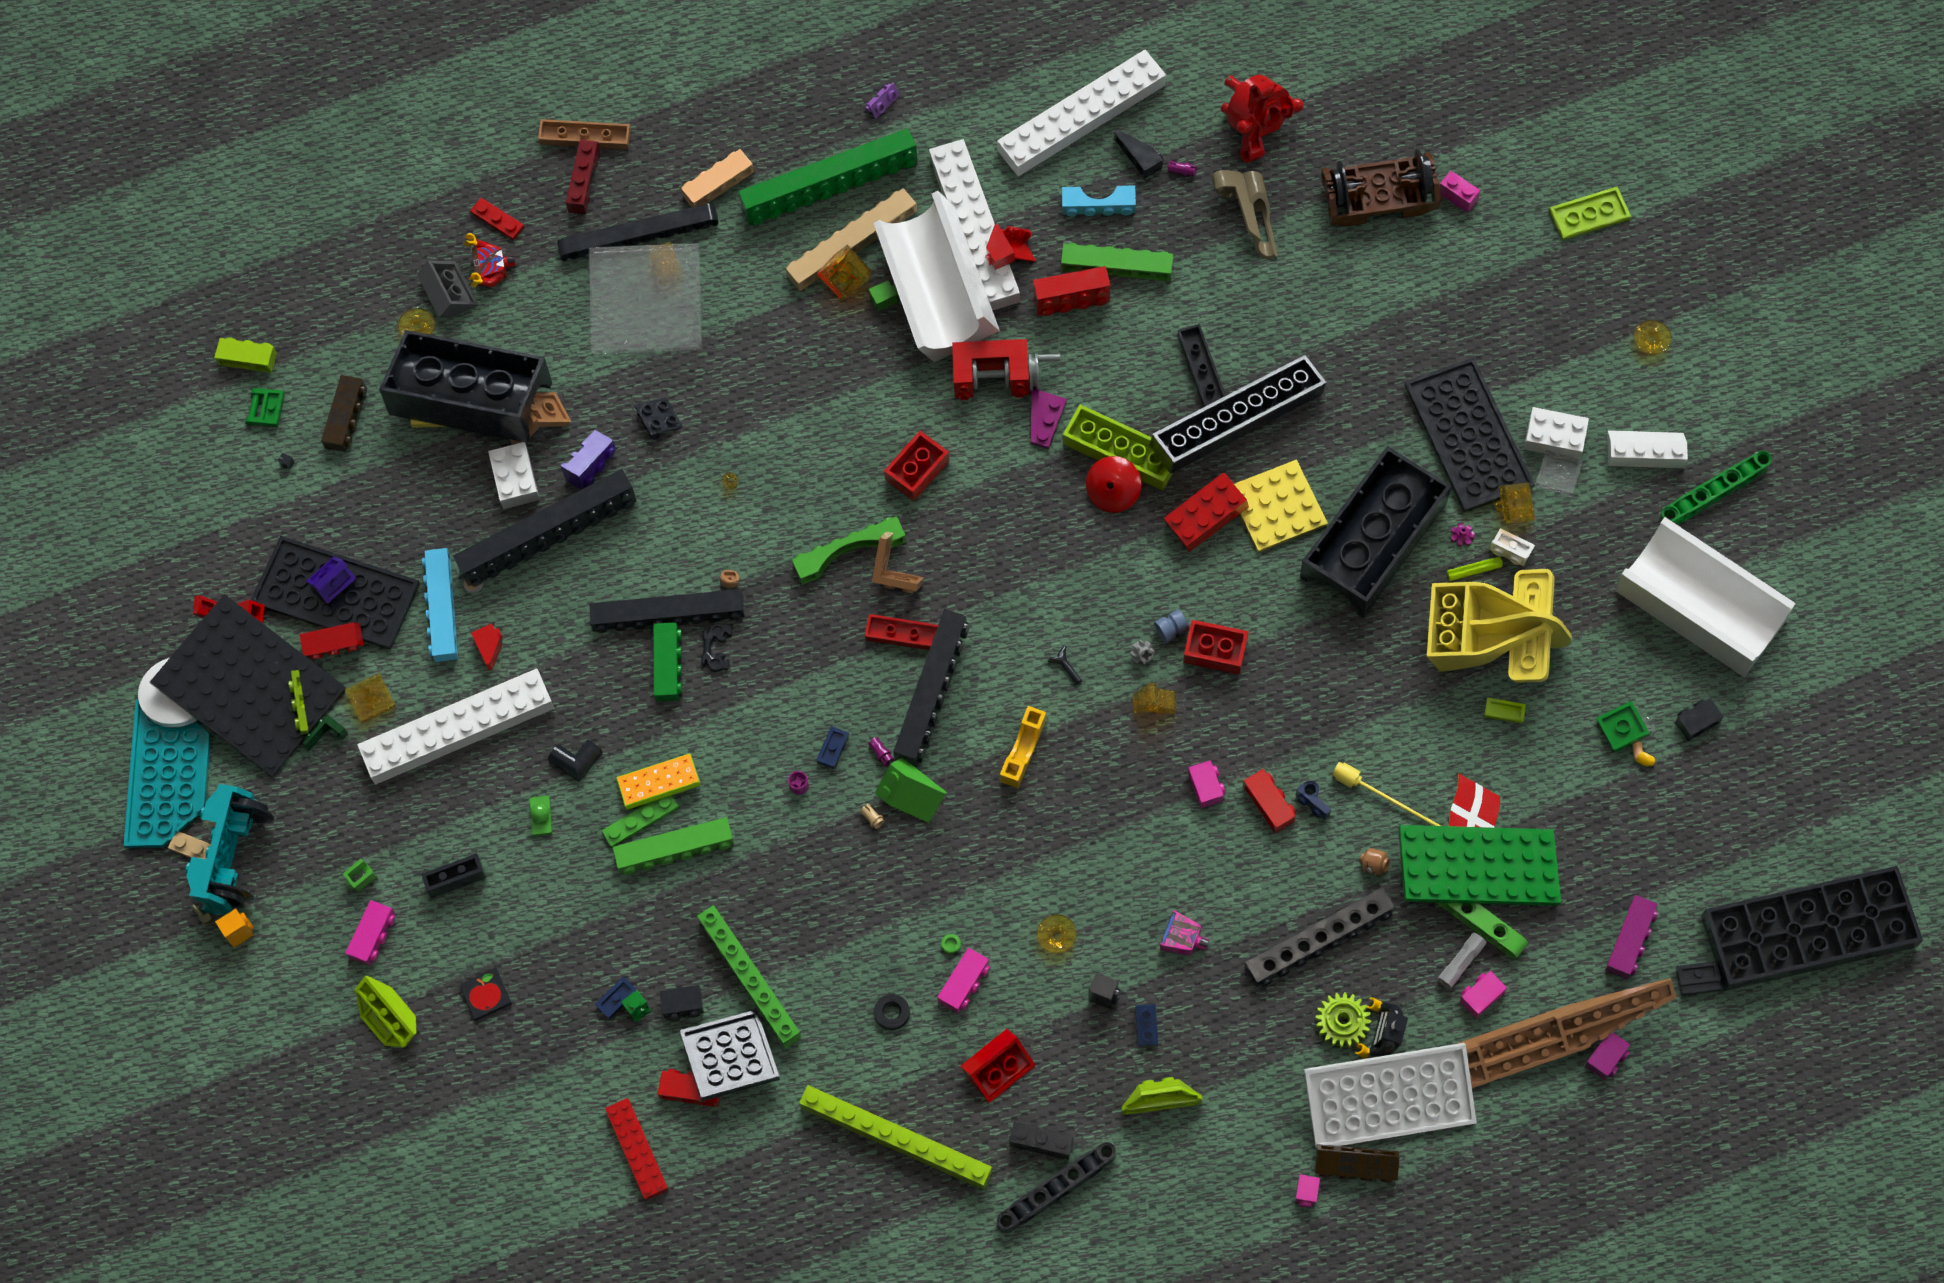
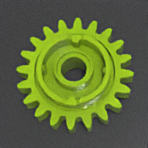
[1315,992,1371,1048]

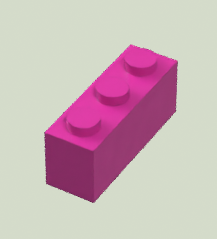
[345,900,396,966]
[937,947,990,1014]

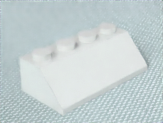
[1607,431,1688,468]

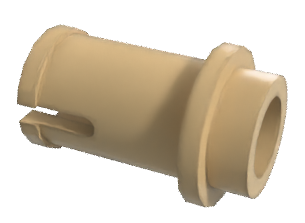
[860,804,884,829]

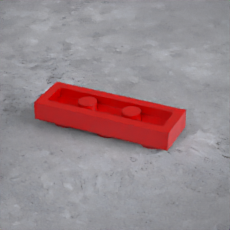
[470,198,524,241]

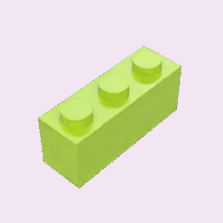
[214,338,277,373]

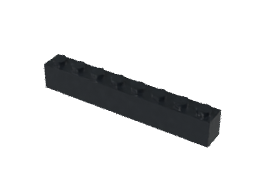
[589,589,745,633]

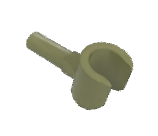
[191,904,214,926]

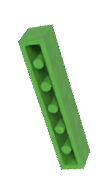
[1061,243,1173,281]
[613,817,734,875]

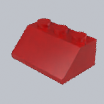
[960,1029,1036,1103]

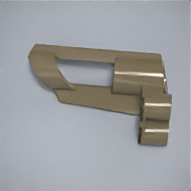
[1211,170,1278,259]

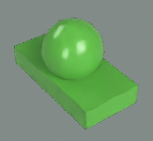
[530,796,553,837]

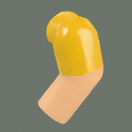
[1632,742,1655,767]

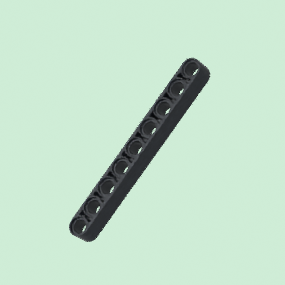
[557,204,719,261]

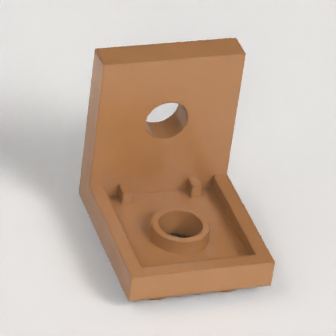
[509,392,571,445]
[872,531,924,593]

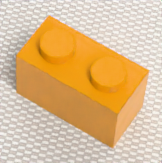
[215,909,254,948]

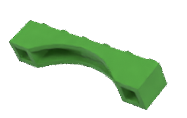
[792,516,906,585]

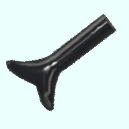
[1048,646,1082,685]

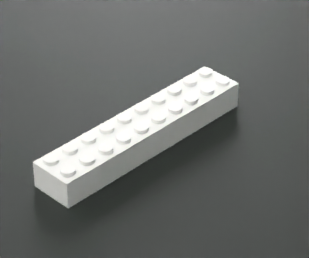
[997,50,1166,176]
[929,139,1020,310]
[357,669,554,785]

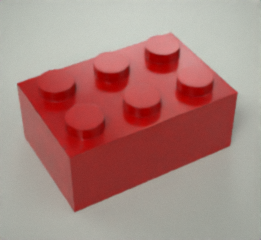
[884,431,950,501]
[1183,620,1249,675]

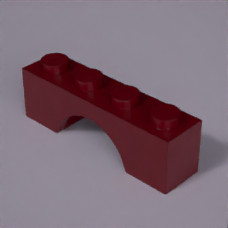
[566,139,600,215]

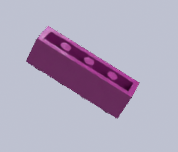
[1605,895,1659,980]

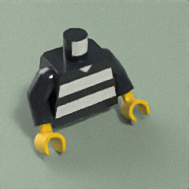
[1355,997,1408,1059]

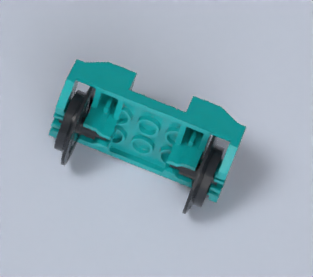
[185,784,274,916]

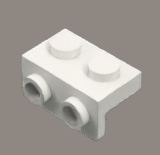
[1489,528,1535,566]

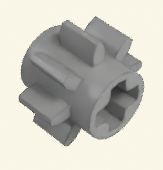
[1129,640,1155,665]

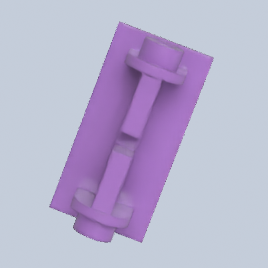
[865,83,900,119]

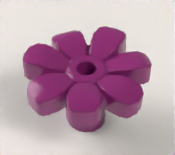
[1450,523,1475,546]

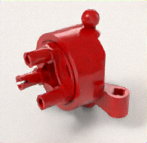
[1221,75,1304,163]

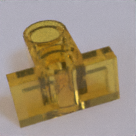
[1133,683,1176,714]

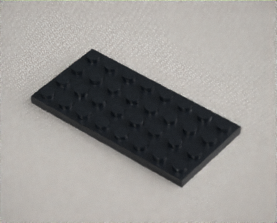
[1404,357,1535,513]
[251,535,420,650]

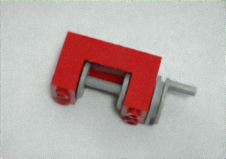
[952,339,1060,400]

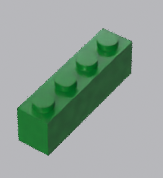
[654,623,682,702]

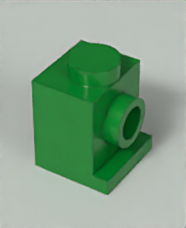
[621,990,652,1023]

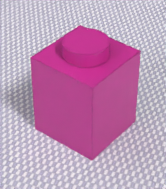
[1295,1174,1320,1208]

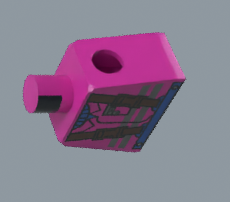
[1160,910,1209,956]

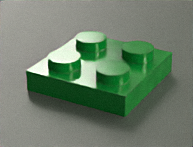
[1597,701,1650,752]

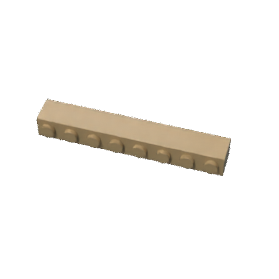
[786,188,917,291]

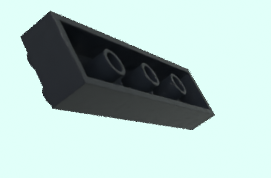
[1177,324,1226,407]

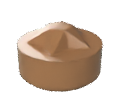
[720,570,739,588]

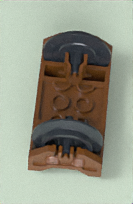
[1320,149,1441,226]

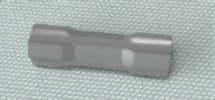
[1437,932,1487,990]

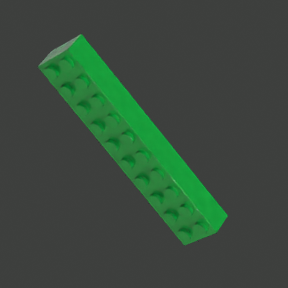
[738,128,918,226]

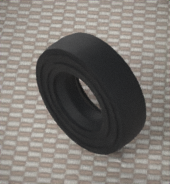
[874,994,910,1030]

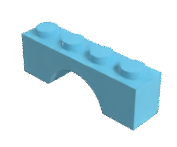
[1062,186,1136,217]

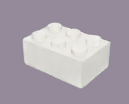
[1524,407,1589,461]
[488,442,540,509]

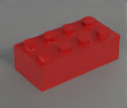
[1033,266,1110,316]
[1164,472,1249,552]

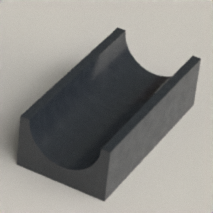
[379,330,552,443]
[1300,446,1451,618]

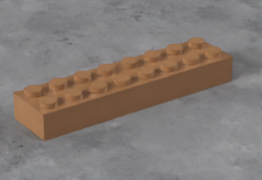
[538,119,631,150]

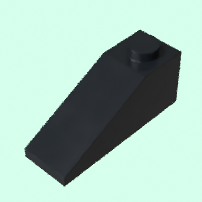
[1114,129,1164,179]

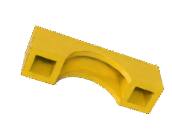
[1000,706,1046,788]

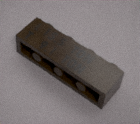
[321,375,367,452]
[1315,1144,1400,1183]

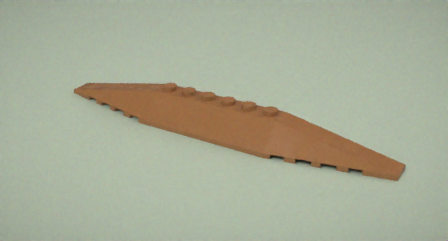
[1456,978,1677,1088]

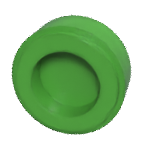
[941,934,961,955]

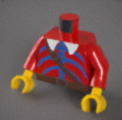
[464,233,516,287]

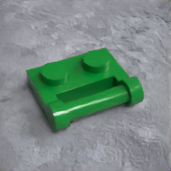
[245,388,285,427]

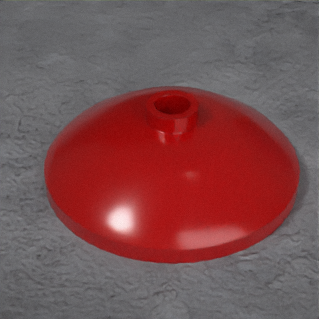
[1086,456,1142,513]

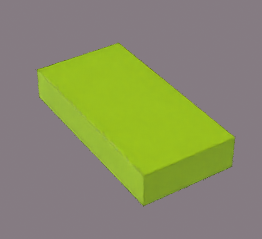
[1484,697,1526,724]

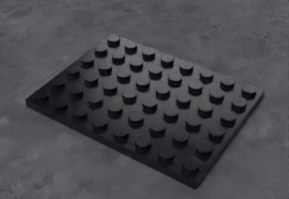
[149,594,346,777]

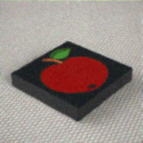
[460,968,512,1021]

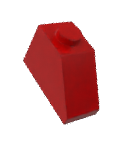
[985,223,1015,270]
[471,623,503,671]

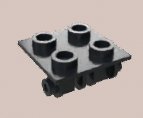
[634,397,683,440]

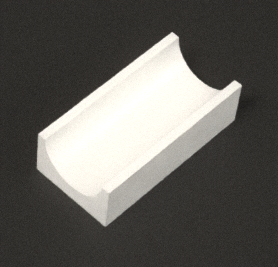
[874,191,1000,362]
[1615,517,1796,677]

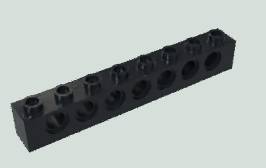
[1244,887,1395,987]

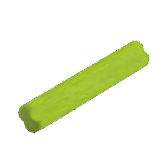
[1447,556,1503,581]

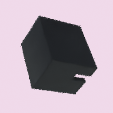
[278,453,294,469]

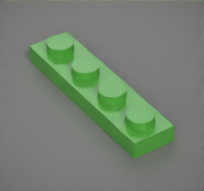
[601,795,679,848]

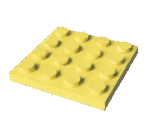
[1234,460,1328,553]

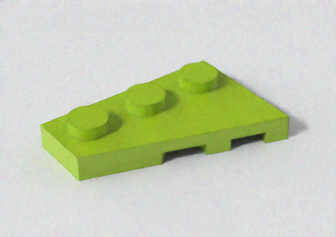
[288,670,308,735]

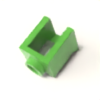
[343,859,378,891]

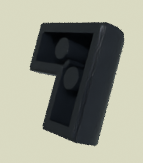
[548,740,603,782]

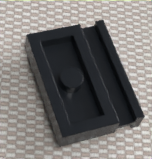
[1676,961,1723,996]

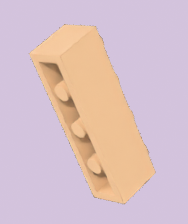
[681,149,754,207]

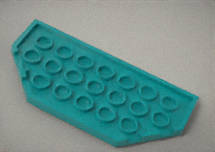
[123,700,211,848]

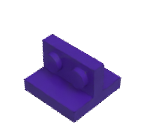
[305,556,356,603]

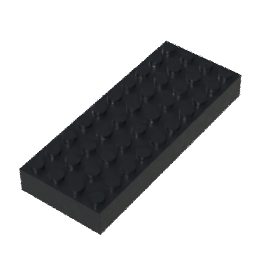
[1701,866,1923,991]

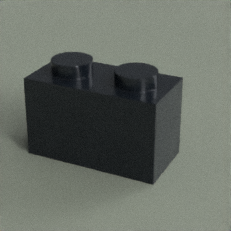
[1675,698,1723,741]
[1088,972,1121,1009]
[660,985,704,1021]

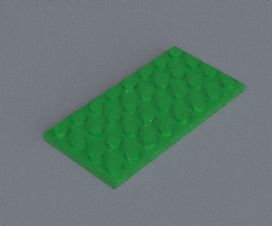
[1398,825,1561,906]

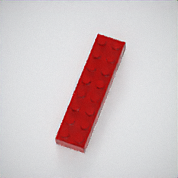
[865,614,938,650]
[605,1098,669,1201]

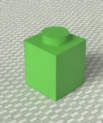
[869,280,899,311]

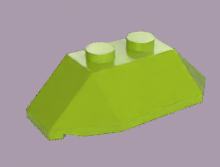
[354,976,416,1048]
[1121,1077,1203,1115]

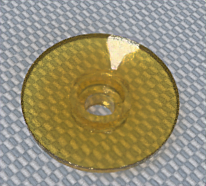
[398,308,435,336]
[1634,320,1672,354]
[1037,914,1077,953]

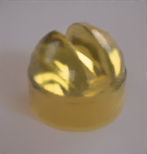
[722,472,738,488]

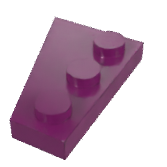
[1031,389,1067,449]

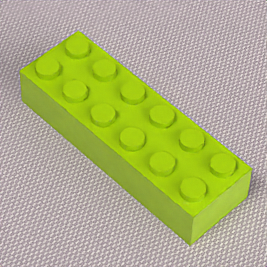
[1063,404,1173,491]

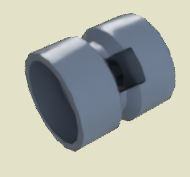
[1154,609,1190,643]

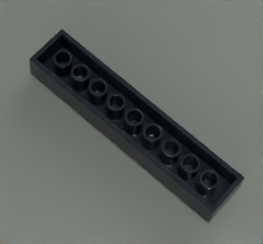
[1149,355,1327,474]
[453,469,637,587]

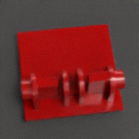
[1001,226,1036,262]

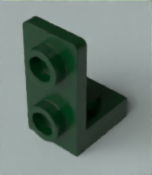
[302,715,348,752]

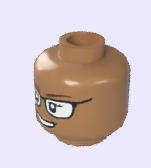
[1359,848,1390,876]

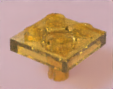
[1495,482,1535,524]
[345,673,396,724]

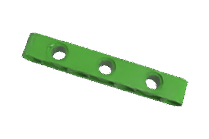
[1436,902,1528,959]

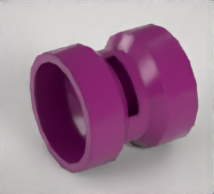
[788,771,809,795]

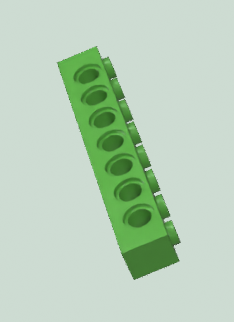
[697,905,802,1049]

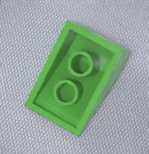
[875,757,947,823]

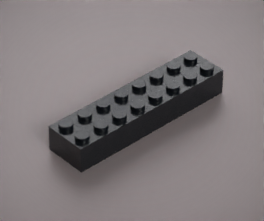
[893,609,969,768]

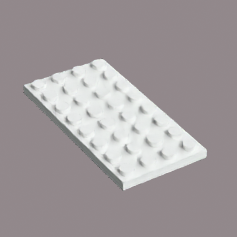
[1304,1043,1477,1148]

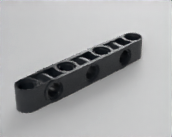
[997,1142,1116,1233]

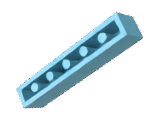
[422,548,458,662]

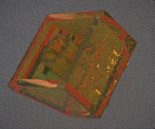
[817,244,872,301]

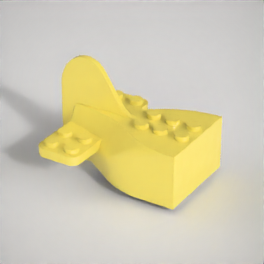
[1427,569,1572,683]

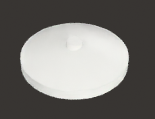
[138,658,197,727]

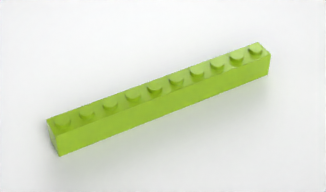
[799,1085,992,1190]

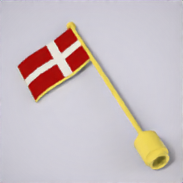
[1332,762,1500,828]

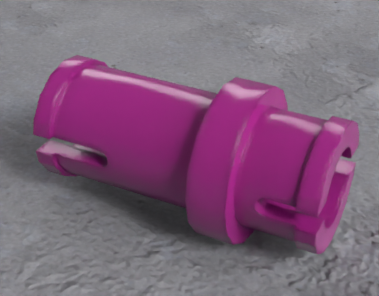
[1168,161,1197,177]
[868,737,894,767]

